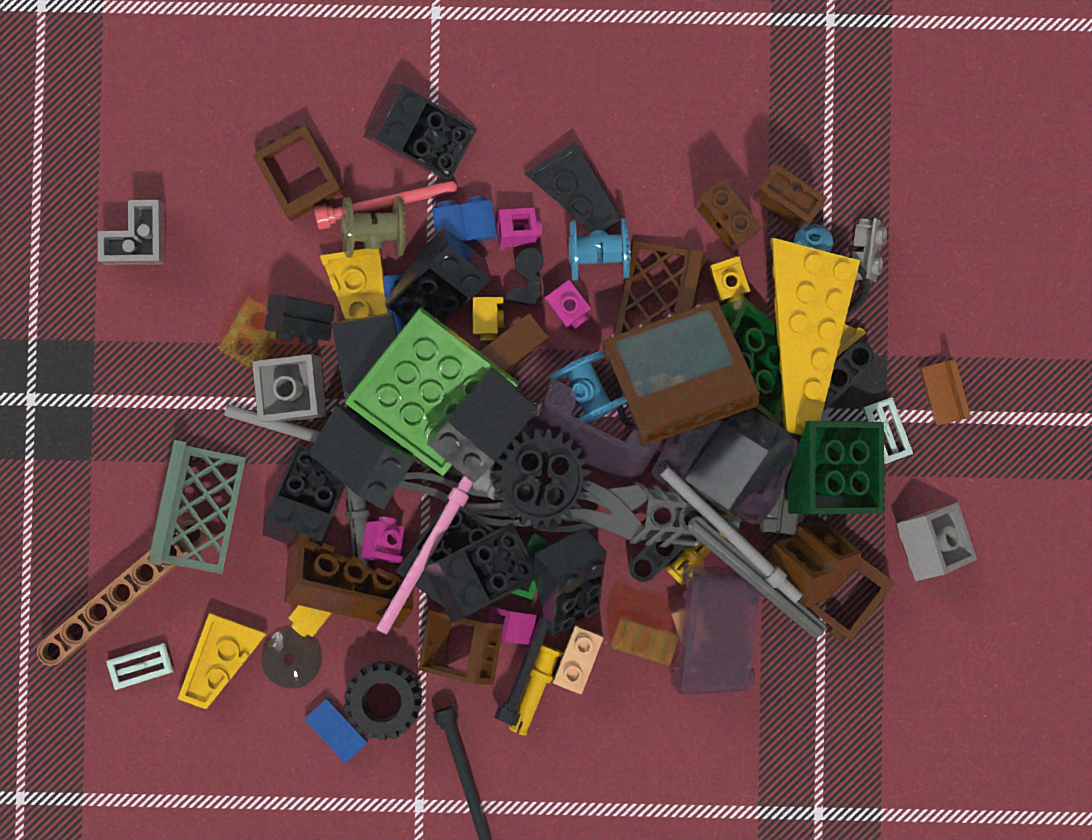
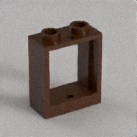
[252,125,343,222]
[752,163,828,230]
[695,179,762,254]
[480,313,548,373]
[806,557,895,641]
[418,610,504,685]

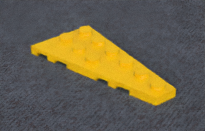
[770,238,860,435]

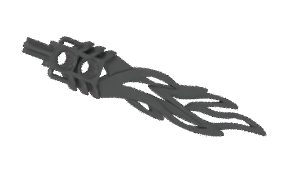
[397,466,741,548]

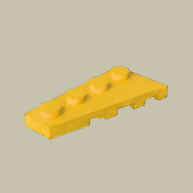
[320,248,387,320]

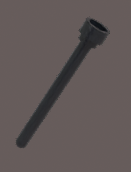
[494,611,548,726]
[432,705,491,840]

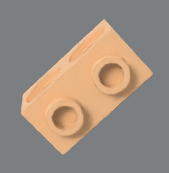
[553,624,604,695]

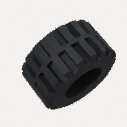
[344,661,422,741]

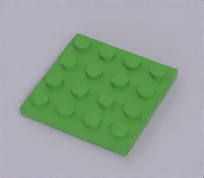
[345,307,519,476]

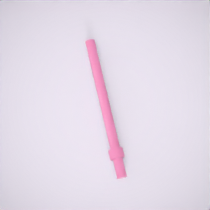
[376,476,473,635]

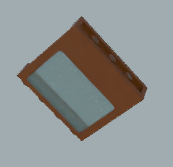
[602,300,759,447]

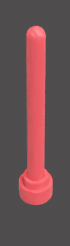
[314,181,457,230]

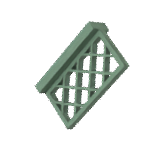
[149,440,246,574]

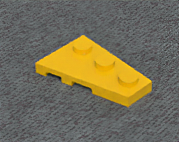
[178,613,267,709]

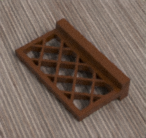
[615,240,706,373]

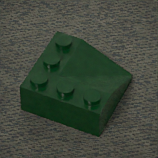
[689,298,783,424]
[788,421,885,514]

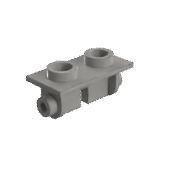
[852,218,887,282]

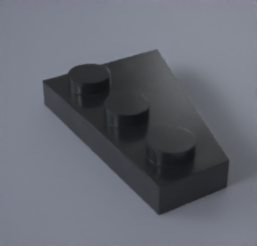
[524,142,621,232]

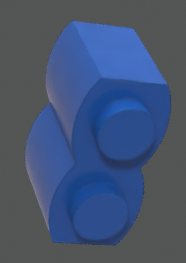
[432,196,497,243]

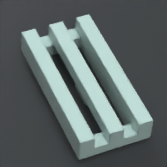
[863,397,913,464]
[106,643,174,690]

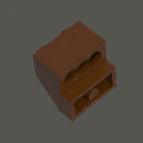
[769,518,862,607]

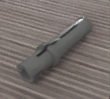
[345,485,373,569]

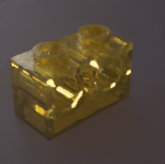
[218,297,276,369]
[610,616,679,666]

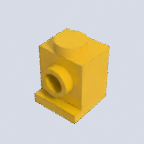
[708,256,750,303]
[473,297,504,341]

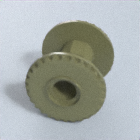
[341,196,406,258]

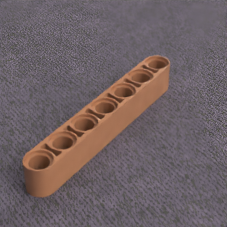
[37,520,209,666]

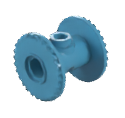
[569,218,631,281]
[550,351,627,427]

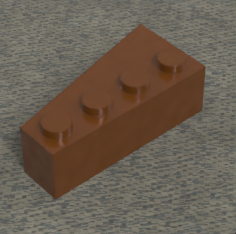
[284,532,414,628]

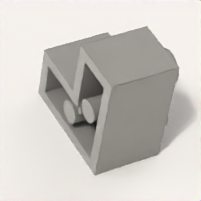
[98,200,166,265]

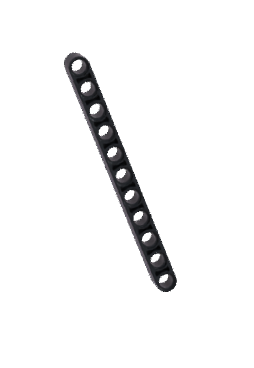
[629,343,875,582]

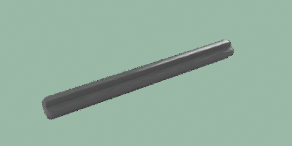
[687,516,826,638]

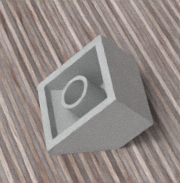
[252,354,327,422]
[896,502,977,581]

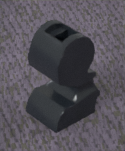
[505,248,544,307]

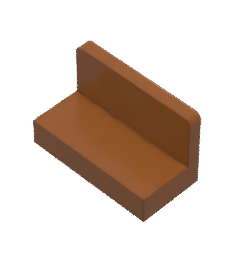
[919,359,971,426]

